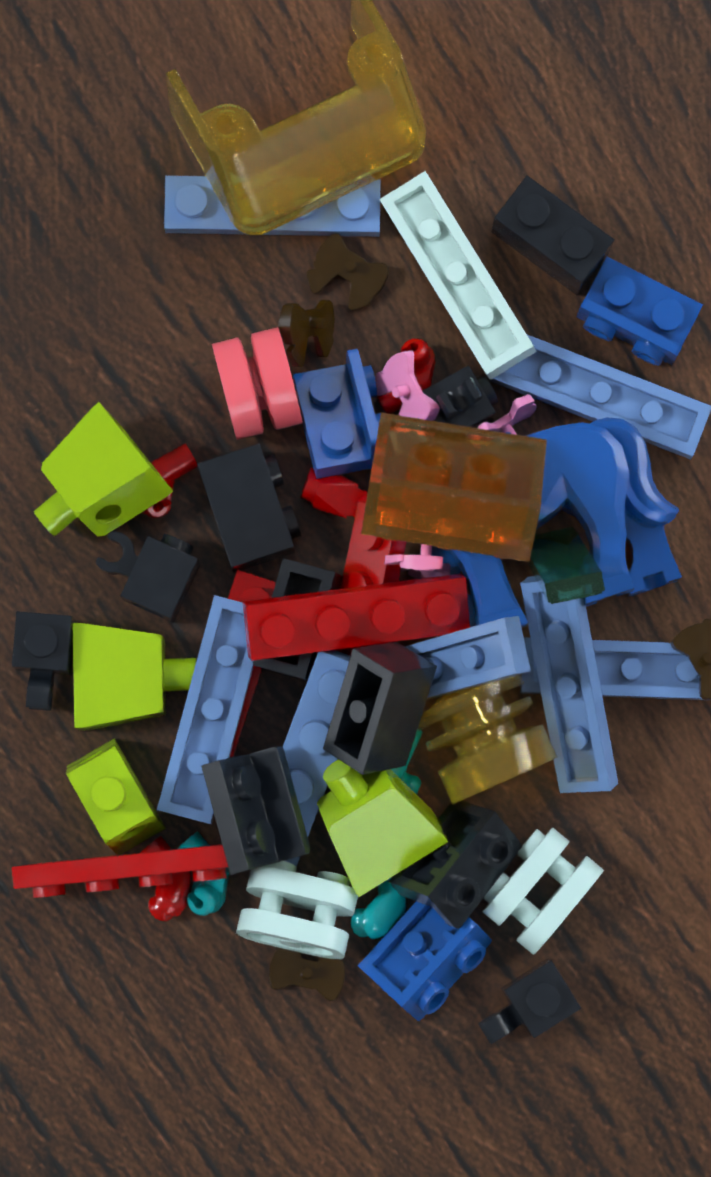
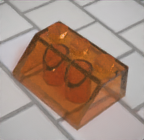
[361,413,547,562]

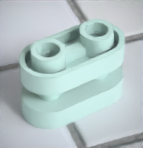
[482,827,604,955]
[236,861,358,959]

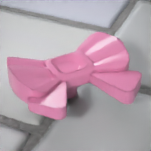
[376,350,440,426]
[466,394,537,449]
[385,544,451,578]

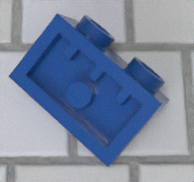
[576,257,703,366]
[293,349,389,479]
[358,901,492,1021]

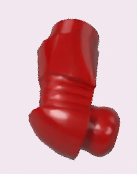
[300,468,389,519]

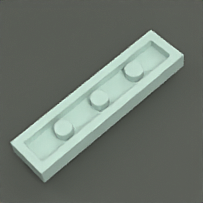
[379,171,536,380]

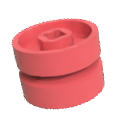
[212,327,303,440]

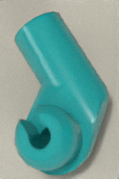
[177,831,230,916]

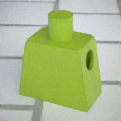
[33,402,173,537]
[73,623,197,731]
[66,738,166,855]
[317,760,448,897]

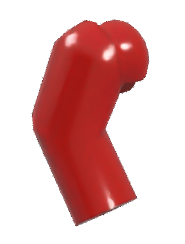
[376,338,436,416]
[142,443,198,519]
[140,836,191,922]

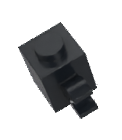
[422,365,498,446]
[95,531,201,623]
[12,611,78,711]
[478,959,581,1044]

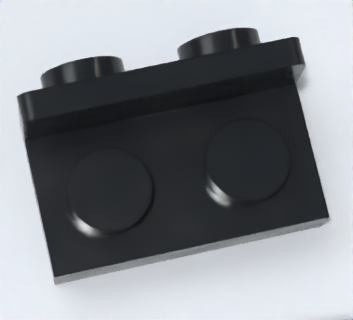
[201,746,310,875]
[388,798,522,929]

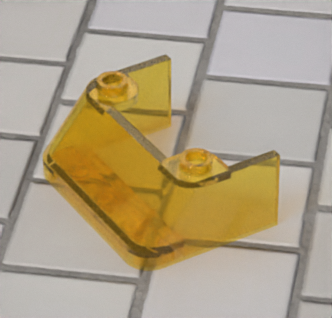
[166,0,426,235]

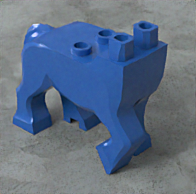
[386,417,682,628]

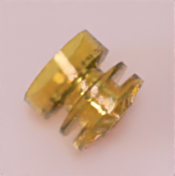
[418,675,557,805]

